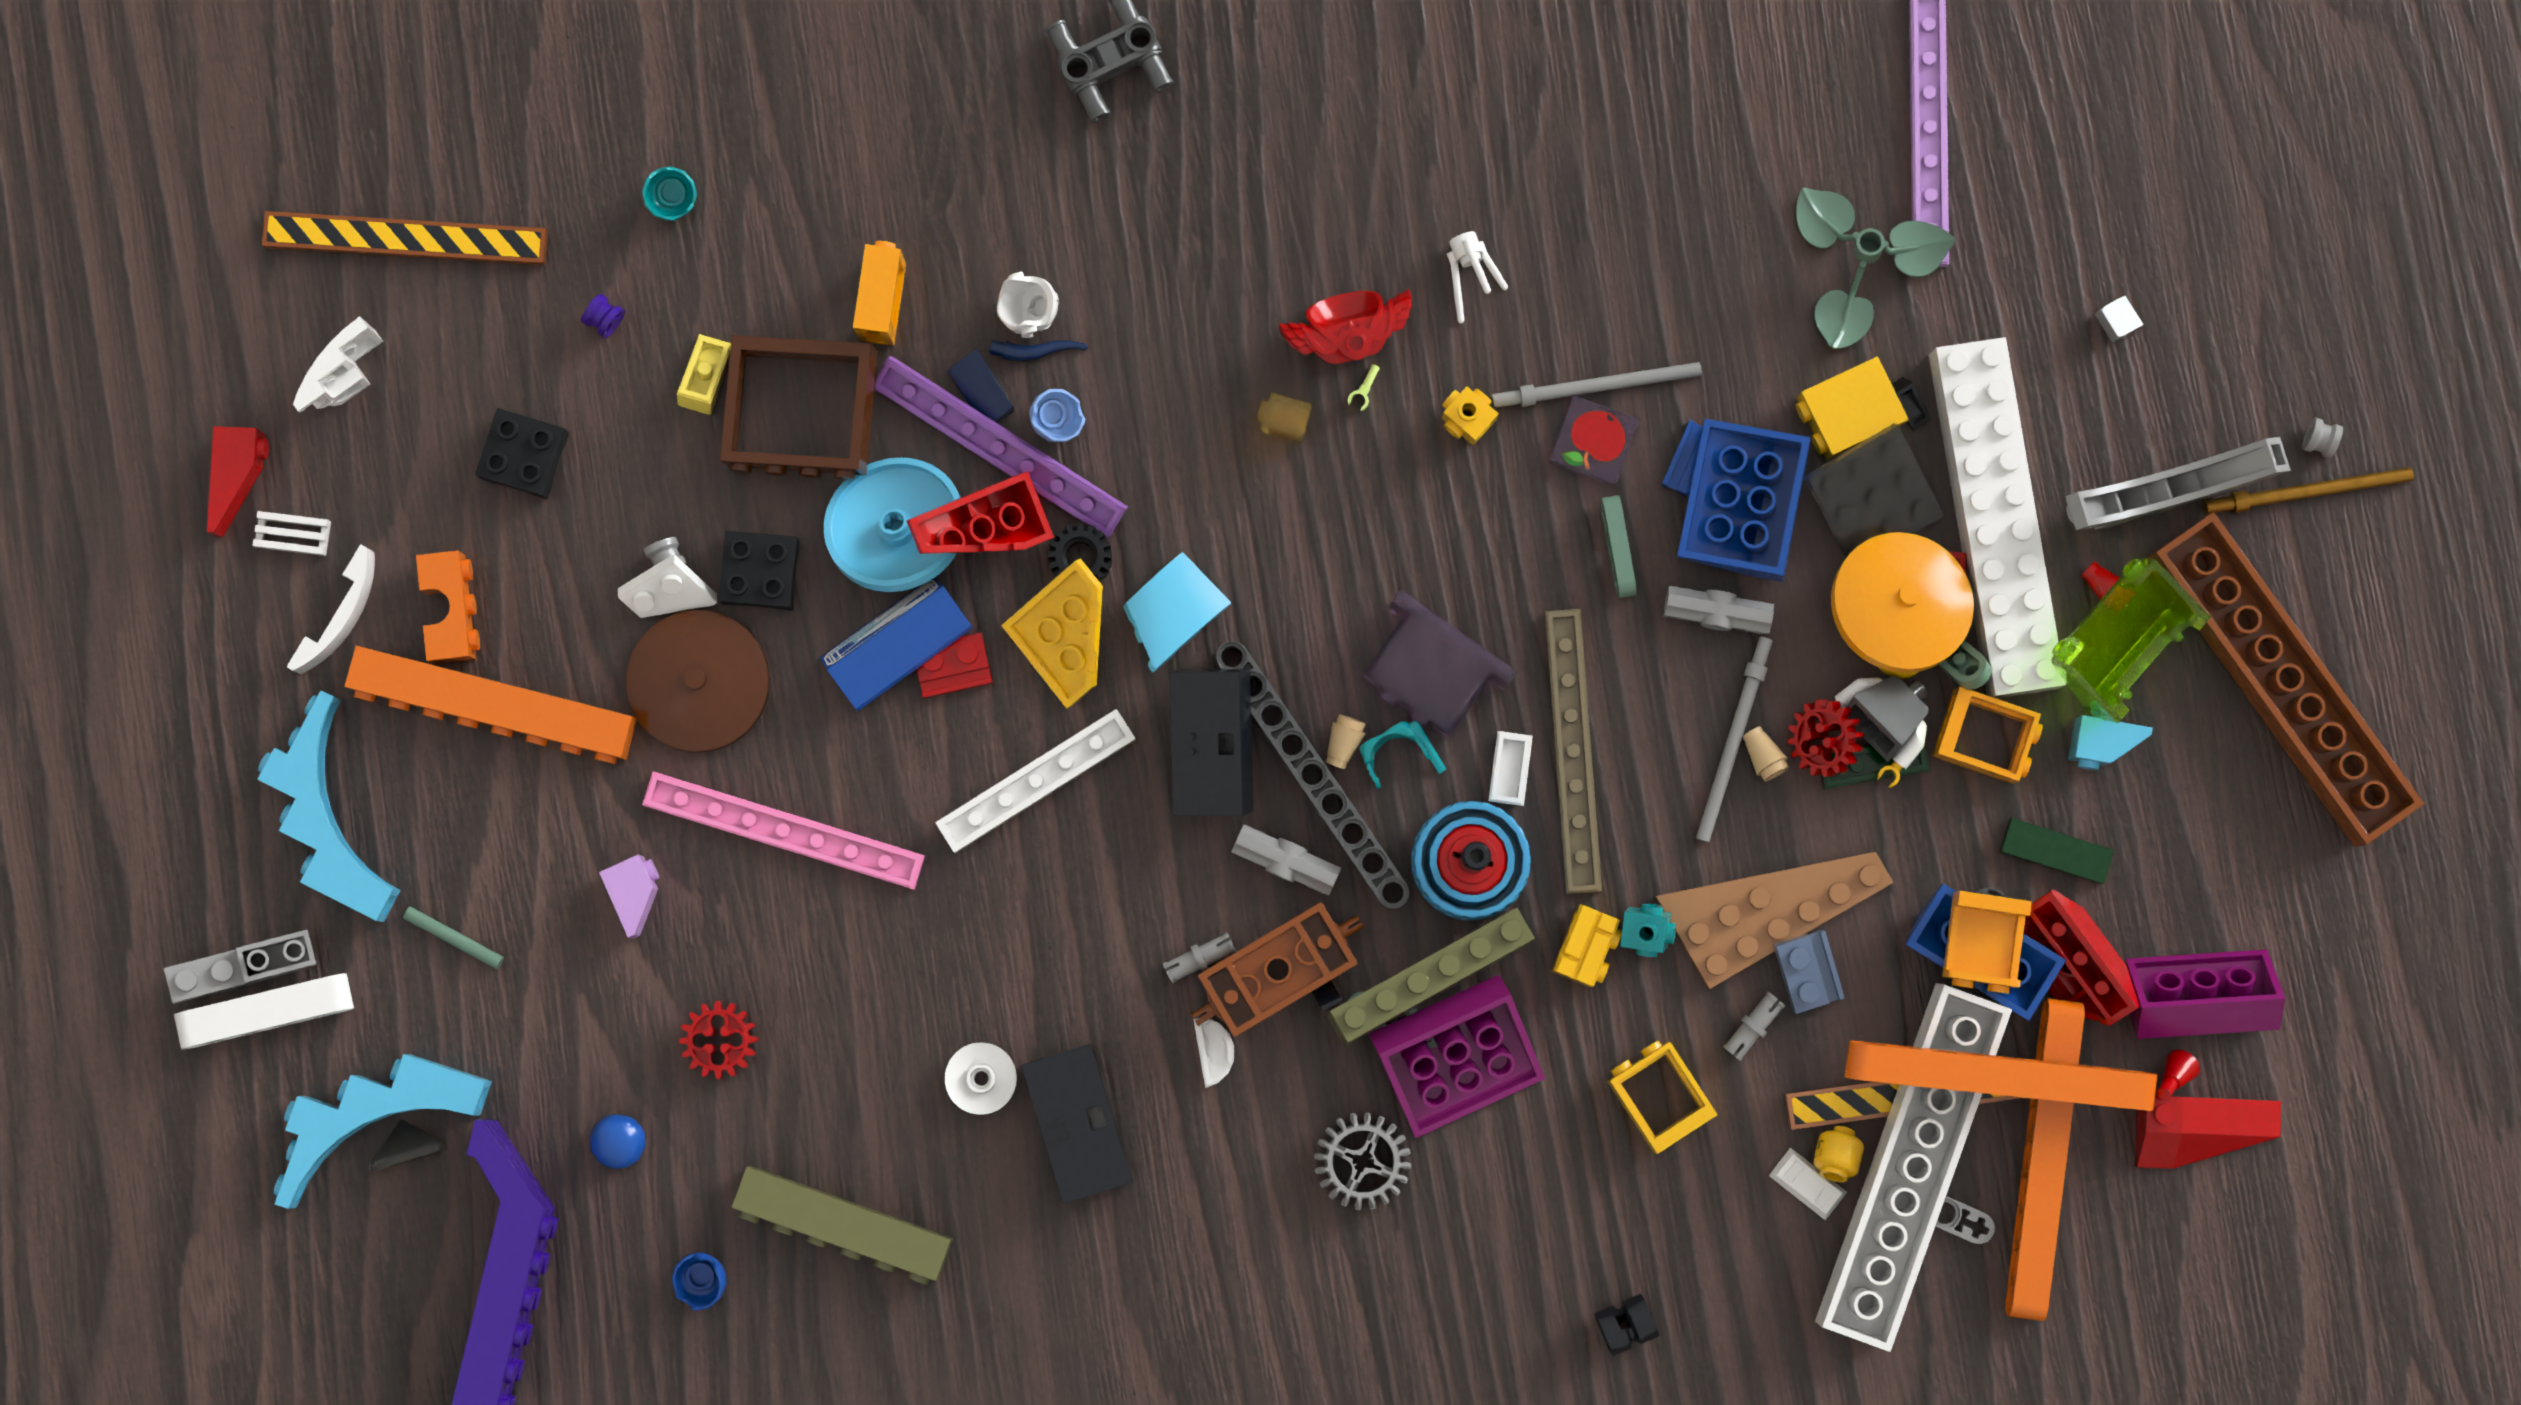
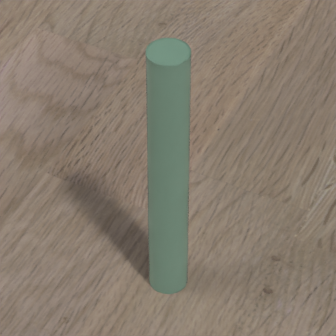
[403,906,504,969]

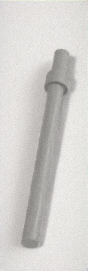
[1492,362,1702,408]
[1696,636,1773,843]

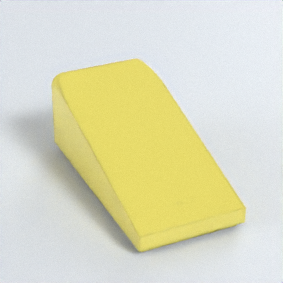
[677,334,731,415]

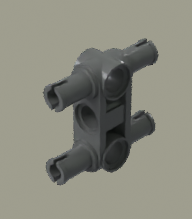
[1045,0,1174,123]

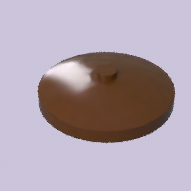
[626,610,770,753]

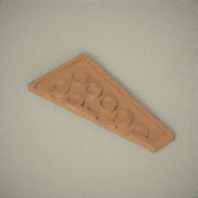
[1654,852,1894,989]

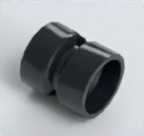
[1594,1293,1659,1356]

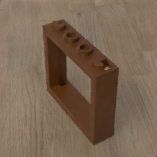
[720,335,878,480]

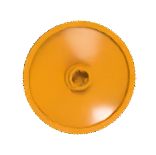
[1831,532,1974,673]

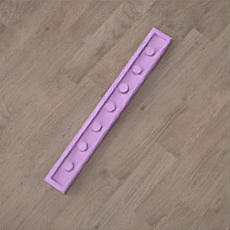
[1909,0,1949,267]

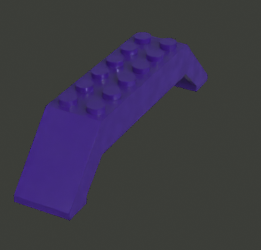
[452,1119,559,1405]

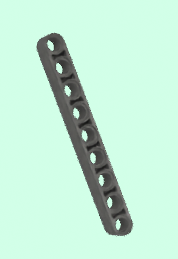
[1216,641,1409,910]

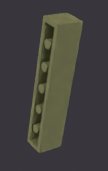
[1327,908,1535,1047]
[731,1166,953,1285]

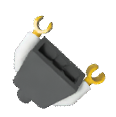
[1835,676,1929,788]

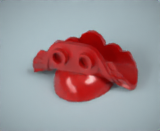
[1279,289,1412,364]

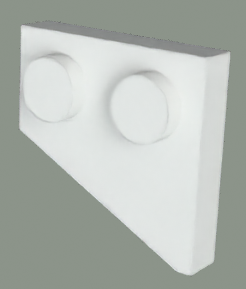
[618,554,717,618]

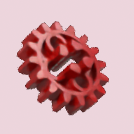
[1787,699,1864,777]
[679,1001,759,1079]

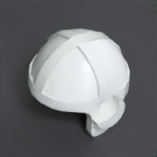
[997,272,1059,338]

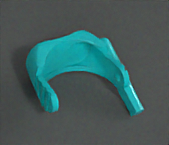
[1359,721,1446,789]

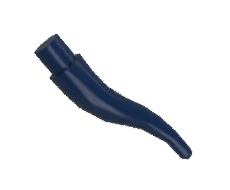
[989,340,1088,362]

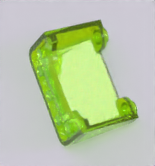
[2051,558,2211,723]

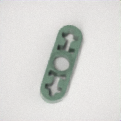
[1600,495,1637,598]

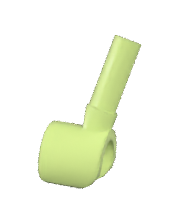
[1348,364,1380,411]

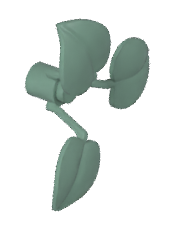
[1796,188,1955,349]

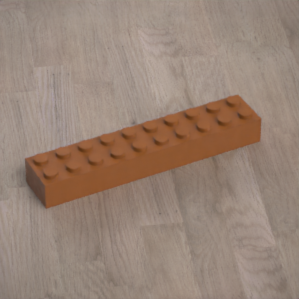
[2147,512,2424,847]

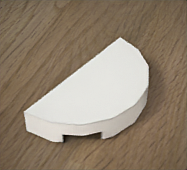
[1193,1017,1234,1088]

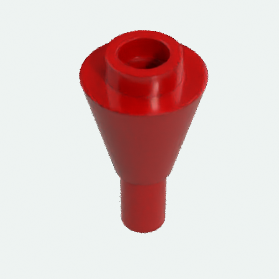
[2157,1050,2200,1101]

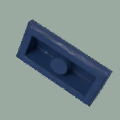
[948,349,1015,423]

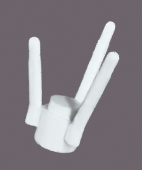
[1447,231,1508,323]

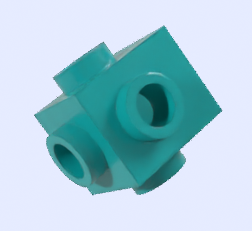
[1620,904,1676,957]

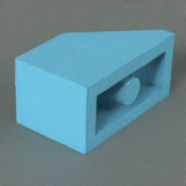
[2068,715,2153,771]

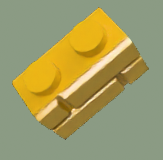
[1552,904,1622,987]

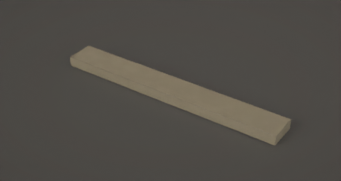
[1544,609,1602,894]

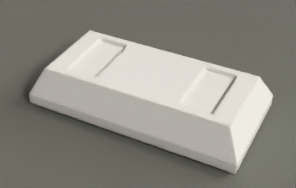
[1488,731,1533,806]
[1768,1147,1847,1220]

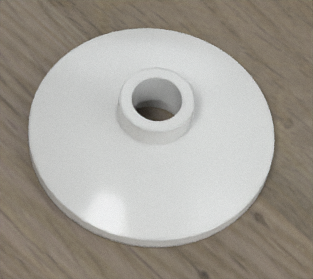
[945,1042,1017,1115]

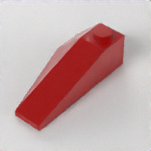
[906,471,1054,554]
[2135,1096,2281,1169]

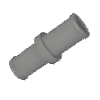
[1163,932,1237,984]
[1723,991,1785,1061]

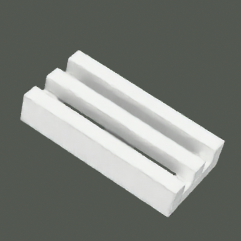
[252,511,331,556]

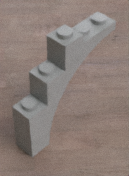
[2065,437,2291,530]

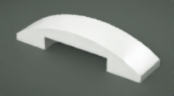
[287,544,375,674]

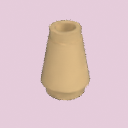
[1325,714,1366,769]
[1742,726,1789,782]

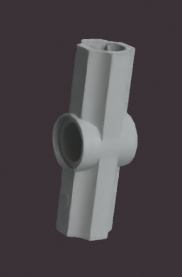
[1663,586,1774,635]
[1231,824,1341,896]

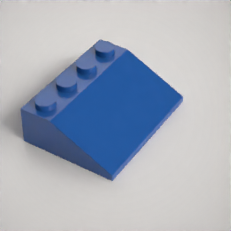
[1677,419,1810,582]

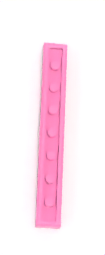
[642,771,925,890]

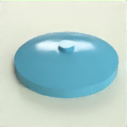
[824,457,961,592]

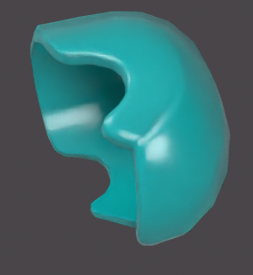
[642,166,697,221]

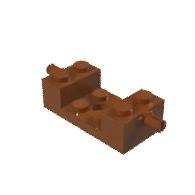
[1190,902,1364,1038]

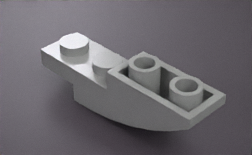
[164,929,317,1004]

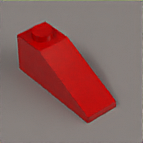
[207,426,269,537]

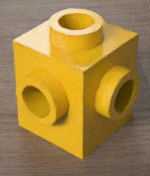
[1442,386,1499,446]

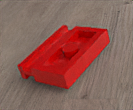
[917,633,993,699]

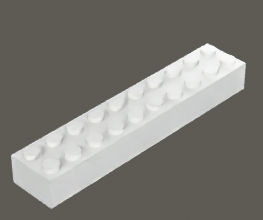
[1928,337,2066,699]
[1815,983,2012,1352]

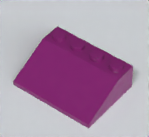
[1369,974,1545,1138]

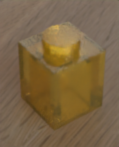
[1256,392,1312,443]

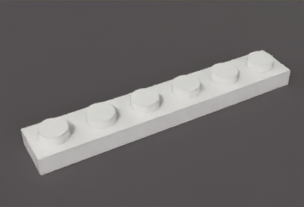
[935,709,1136,853]

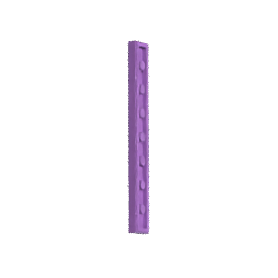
[875,356,1128,538]

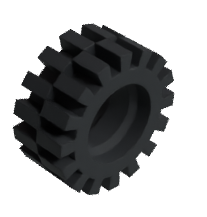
[1048,523,1112,582]

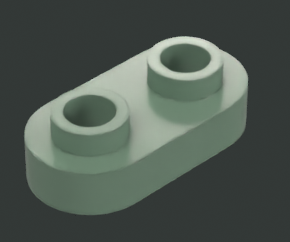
[1938,640,1992,690]

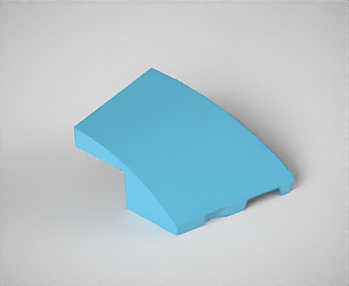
[1123,552,1231,673]

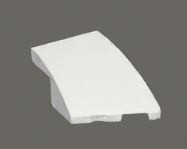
[293,316,383,412]

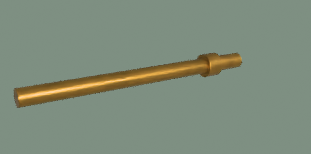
[2203,467,2414,514]

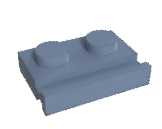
[1773,929,1845,1014]

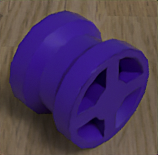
[581,294,625,339]

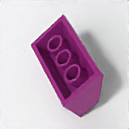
[2125,949,2285,1039]

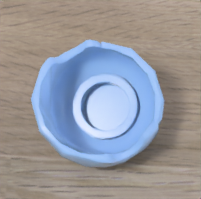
[1029,389,1085,442]

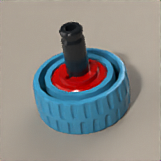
[1411,801,1531,921]

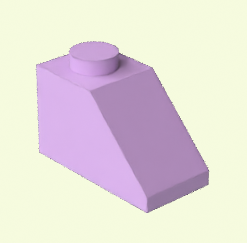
[599,854,659,939]

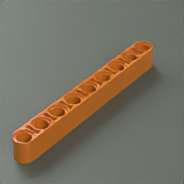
[2005,998,2085,1321]
[1844,1040,2158,1111]

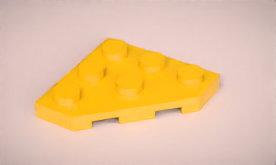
[1001,558,1103,709]

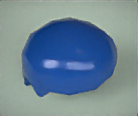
[589,1114,646,1169]
[671,1252,727,1311]

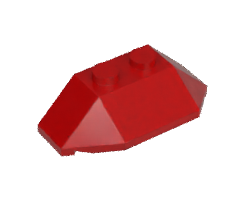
[2024,889,2139,1026]

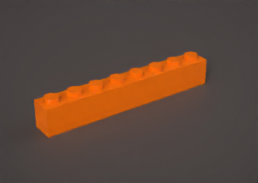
[344,646,637,764]

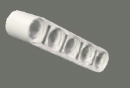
[174,973,354,1050]

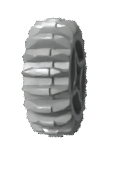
[1314,1112,1411,1210]

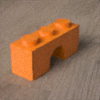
[416,550,480,665]

